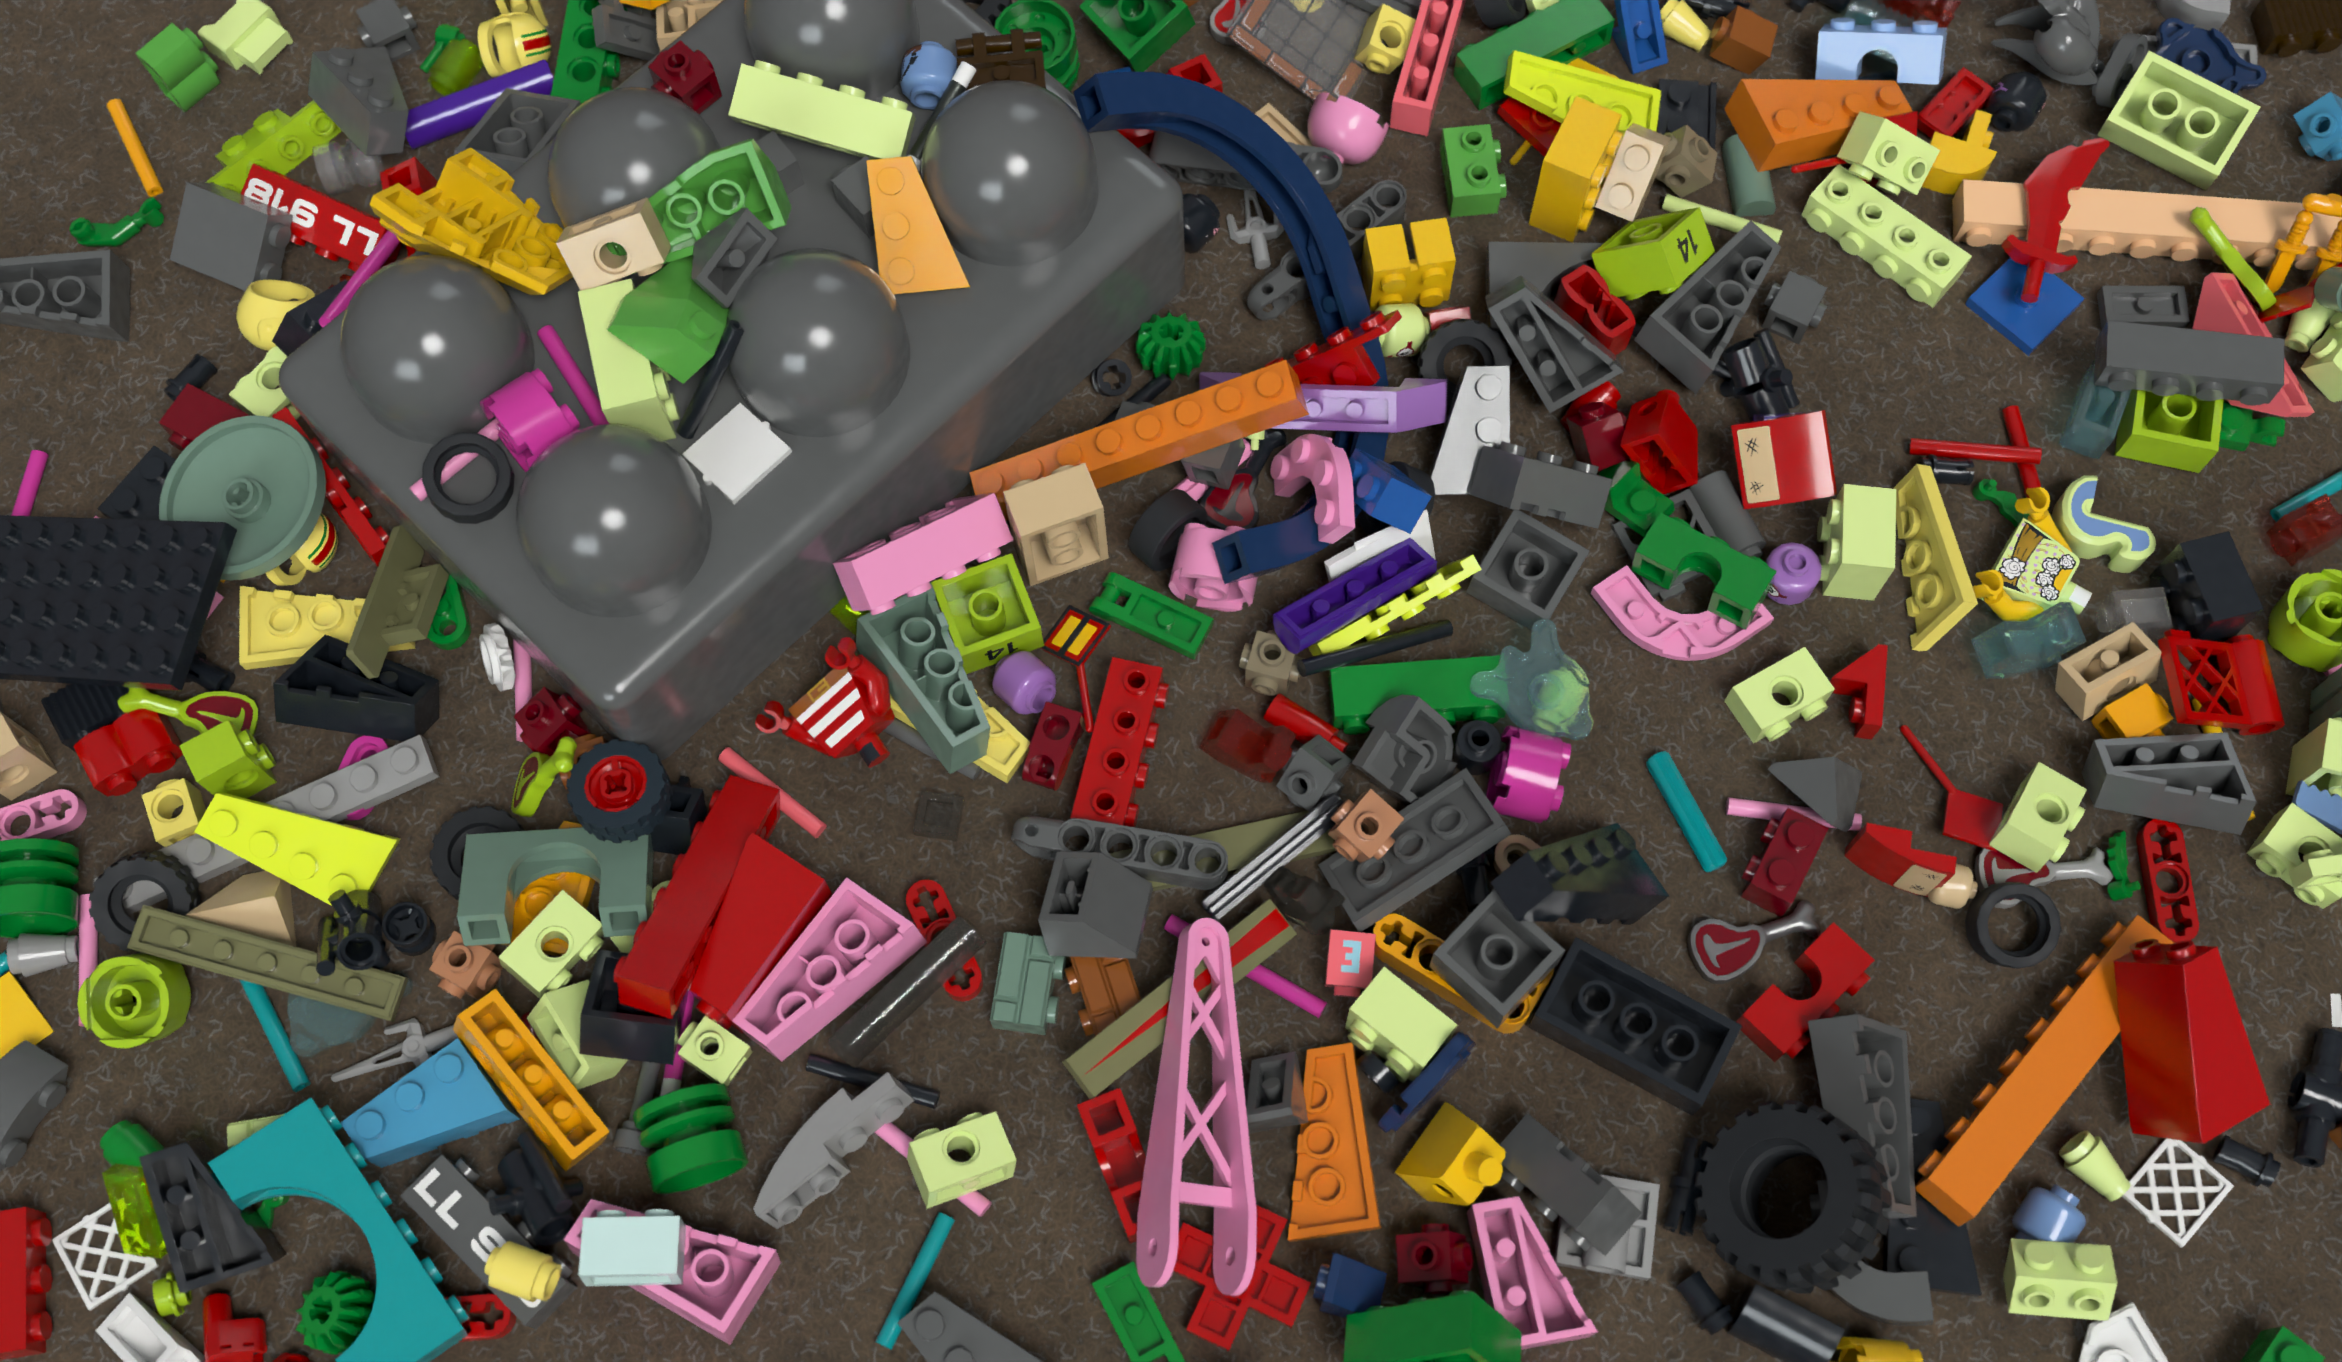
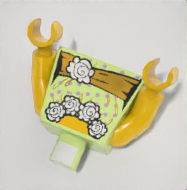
[1972,487,2092,622]

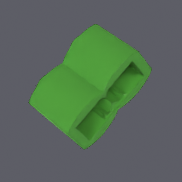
[136,23,220,113]

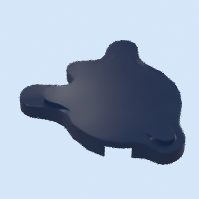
[2155,18,2267,95]
[1378,1032,1476,1133]

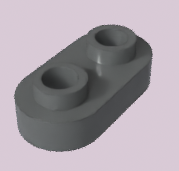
[2092,33,2148,108]

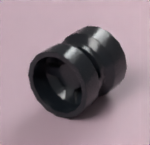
[382,902,437,956]

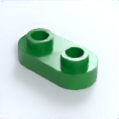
[427,575,471,650]

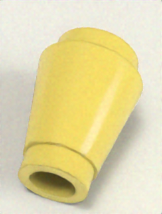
[1660,0,1711,52]

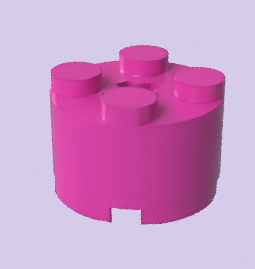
[480,368,580,472]
[1486,725,1571,824]

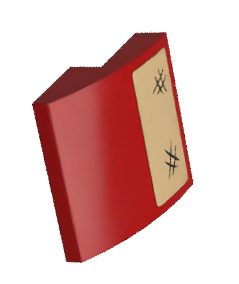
[1731,410,1837,509]
[1844,823,1957,897]

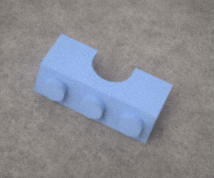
[1815,18,1947,84]

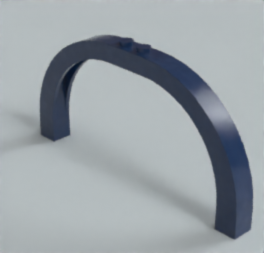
[1073,72,1388,584]

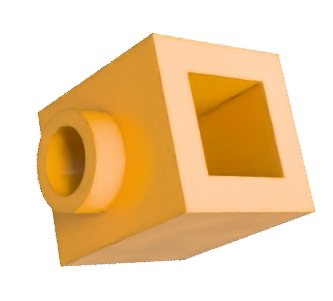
[2091,683,2174,739]

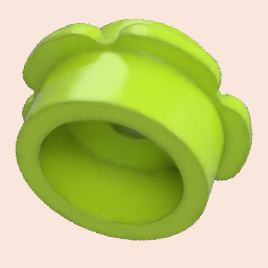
[153,1271,192,1317]

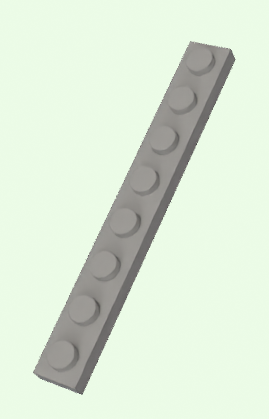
[94,735,440,915]

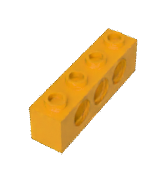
[453,988,610,1172]

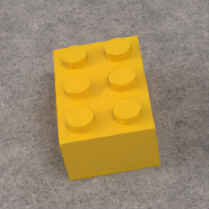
[1528,96,1624,243]

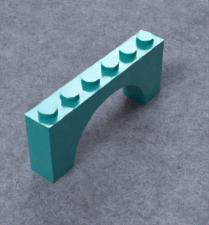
[208,1098,469,1362]

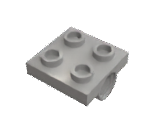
[1554,1175,1660,1281]

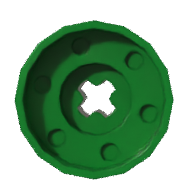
[994,0,1080,91]
[0,838,79,938]
[632,1083,749,1194]

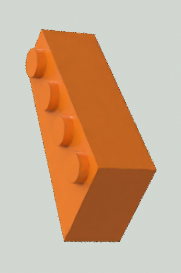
[1724,79,1912,172]

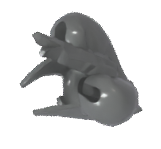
[1992,0,2106,85]

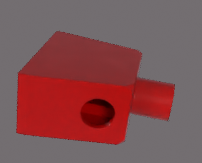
[1620,389,1698,495]

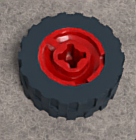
[566,739,673,843]

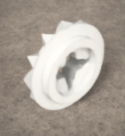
[479,623,516,691]

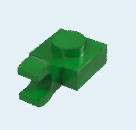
[2219,403,2286,452]

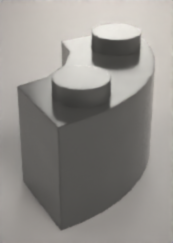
[0,1040,68,1171]

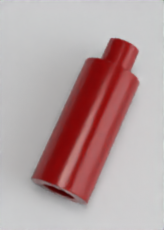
[1264,693,1349,753]

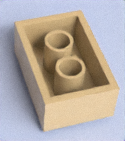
[1003,463,1109,586]

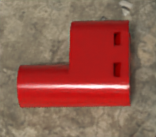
[202,1293,268,1362]

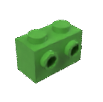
[1440,124,1507,217]

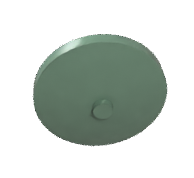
[159,415,326,581]

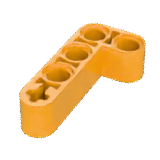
[1372,914,1554,1033]

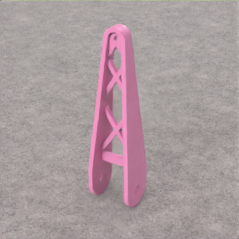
[1136,918,1257,1296]

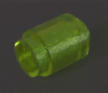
[428,39,484,96]

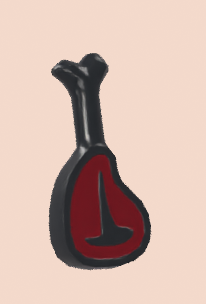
[1200,429,1287,530]

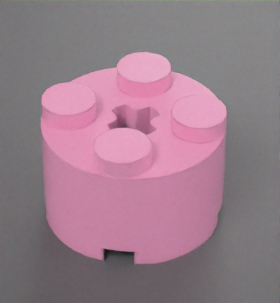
[1169,523,1258,612]

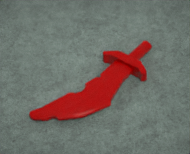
[2001,138,2110,303]

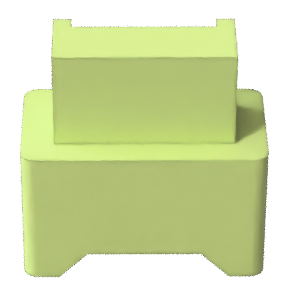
[198,0,293,75]

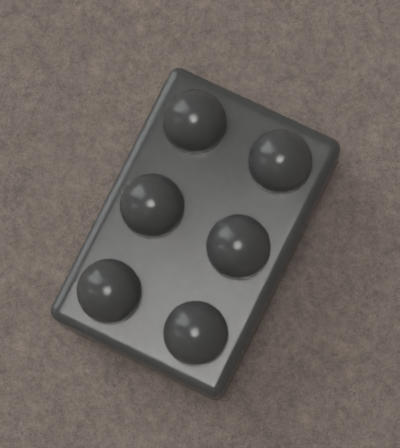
[279,0,1185,761]

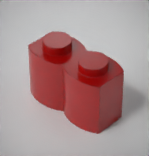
[1554,265,1636,355]
[73,709,183,797]

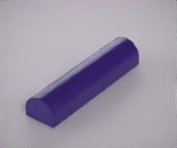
[405,60,554,150]
[1273,538,1437,654]

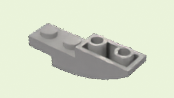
[753,1072,915,1230]

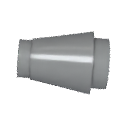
[7,933,79,977]

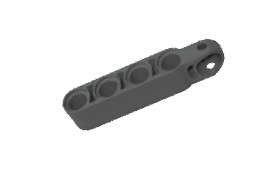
[1149,131,1343,194]
[1246,179,1407,320]
[1011,816,1228,890]

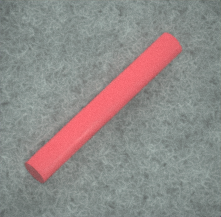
[718,747,827,838]

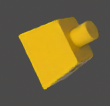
[1395,1102,1506,1206]

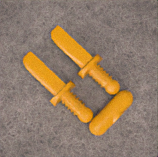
[2264,193,2342,294]

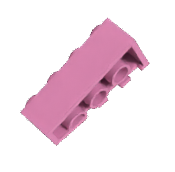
[732,878,928,1062]

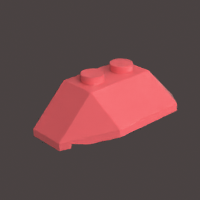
[2192,272,2314,417]

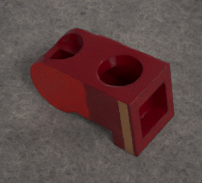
[1022,701,1085,791]

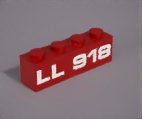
[241,164,402,272]

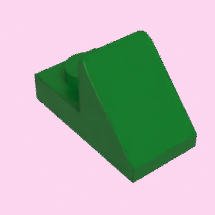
[1598,461,1675,537]

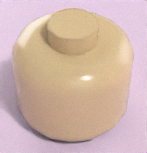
[1927,864,1978,909]

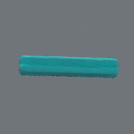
[1646,751,1727,873]

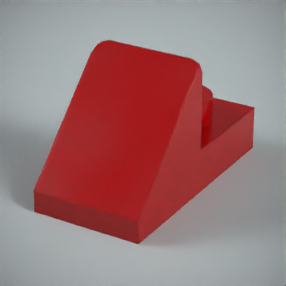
[1830,644,1888,740]

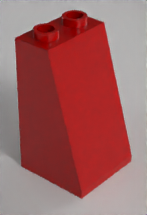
[689,832,833,1034]
[2114,939,2270,1144]

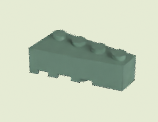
[856,582,990,774]

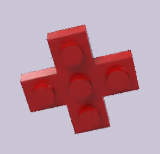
[1173,1205,1311,1352]

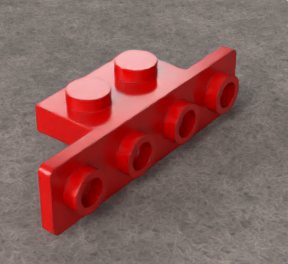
[1262,310,1402,386]

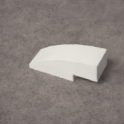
[95,1293,205,1362]

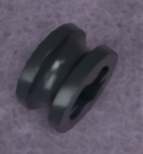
[1091,359,1132,397]

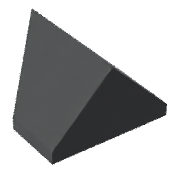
[691,208,778,309]
[1768,757,1862,832]
[1244,1051,1308,1134]

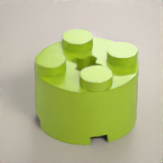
[2267,569,2342,672]
[78,953,191,1048]

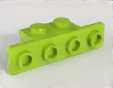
[205,100,342,194]

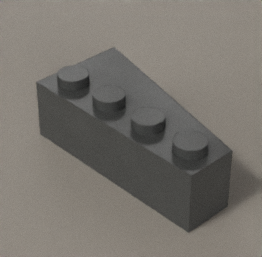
[1634,221,1781,395]
[1808,1014,1917,1219]

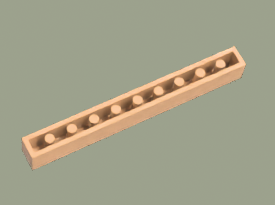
[1952,179,2342,270]

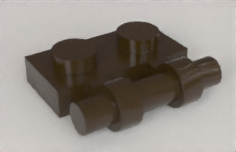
[956,28,1046,91]

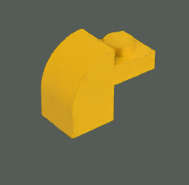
[1922,110,1997,194]

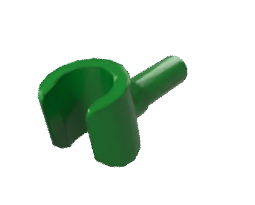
[419,24,466,73]

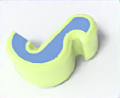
[2051,476,2156,573]

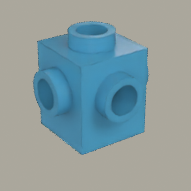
[2293,92,2342,161]

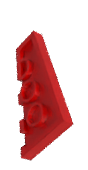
[272,407,389,568]

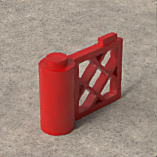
[2157,629,2285,736]

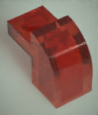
[1199,709,1297,783]

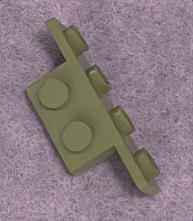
[346,525,449,679]

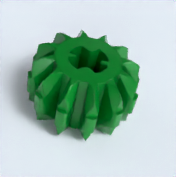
[1136,310,1206,381]
[294,1271,375,1355]

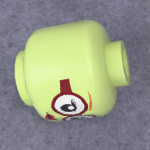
[1374,303,1430,357]

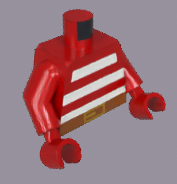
[755,637,895,768]

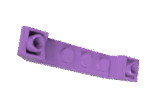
[1199,372,1447,433]

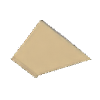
[186,870,296,947]

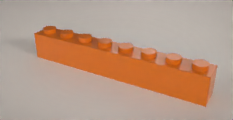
[969,360,1309,521]
[1915,915,2174,1227]

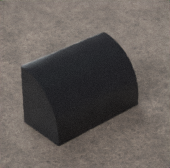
[1726,1284,1845,1362]

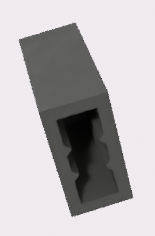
[170,182,293,291]

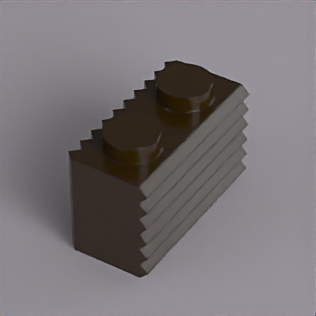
[2250,0,2342,57]

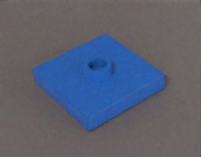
[1965,257,2085,356]

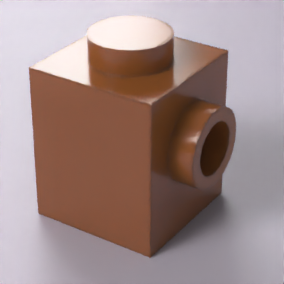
[1709,5,1778,75]

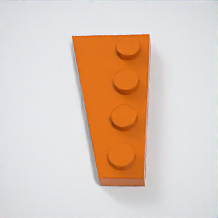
[1287,1043,1381,1242]

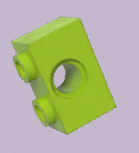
[179,720,277,798]

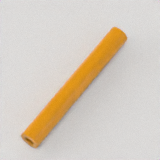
[107,99,163,197]

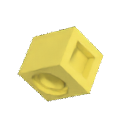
[1354,4,1416,75]
[142,778,206,847]

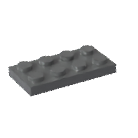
[1318,768,1511,932]

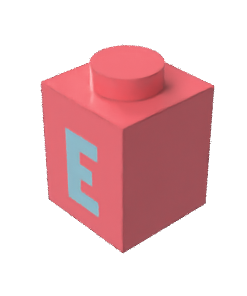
[1325,930,1376,998]

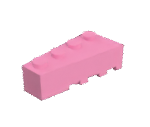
[833,493,1013,615]
[564,1199,781,1345]

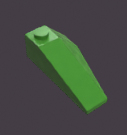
[606,138,792,275]
[607,255,729,384]

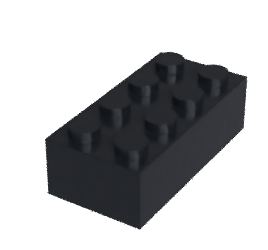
[1528,937,1742,1116]

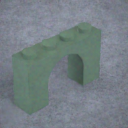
[457,827,654,946]

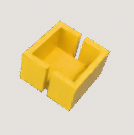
[1361,217,1456,311]

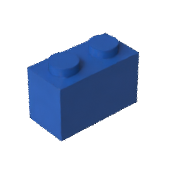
[1348,448,1432,534]

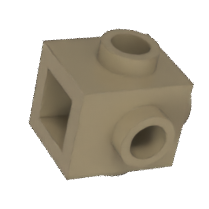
[1656,125,1718,198]
[1239,630,1304,696]

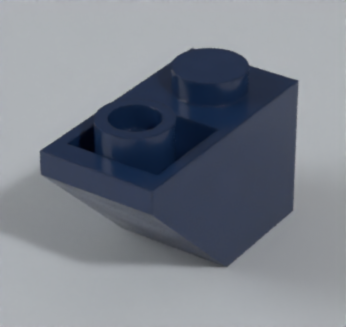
[1313,1253,1387,1318]

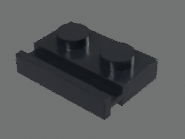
[1656,79,1717,150]

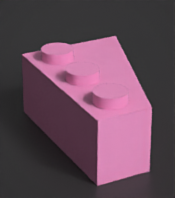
[1467,1196,1597,1350]

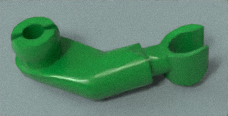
[69,197,164,247]

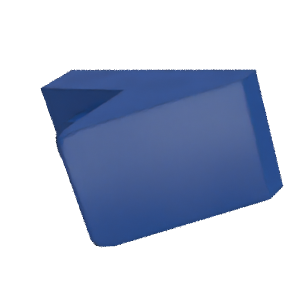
[1612,0,1669,74]

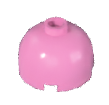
[1308,92,1389,165]

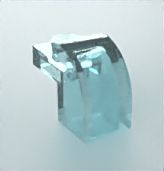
[1971,602,2087,679]

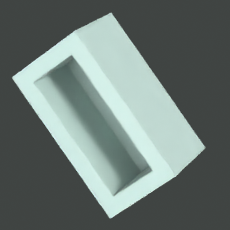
[578,1209,686,1286]

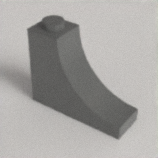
[1485,242,1604,351]

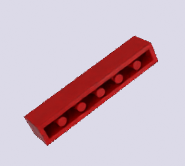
[613,775,780,1019]

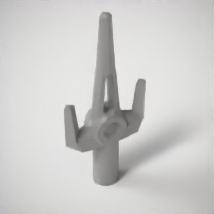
[1226,190,1284,269]
[331,1018,460,1082]

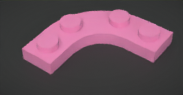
[1271,434,1355,544]
[1591,565,1774,661]

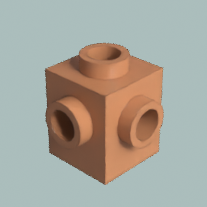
[1327,789,1405,863]
[429,931,503,1000]

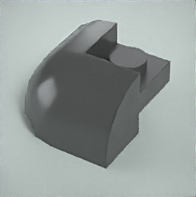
[1352,695,1457,806]

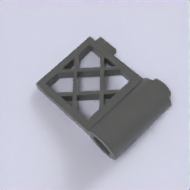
[1612,470,1766,602]

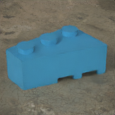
[341,1038,521,1168]

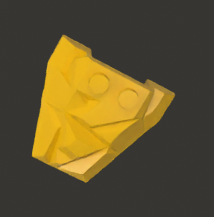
[369,147,573,295]

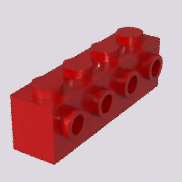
[1070,657,1170,827]

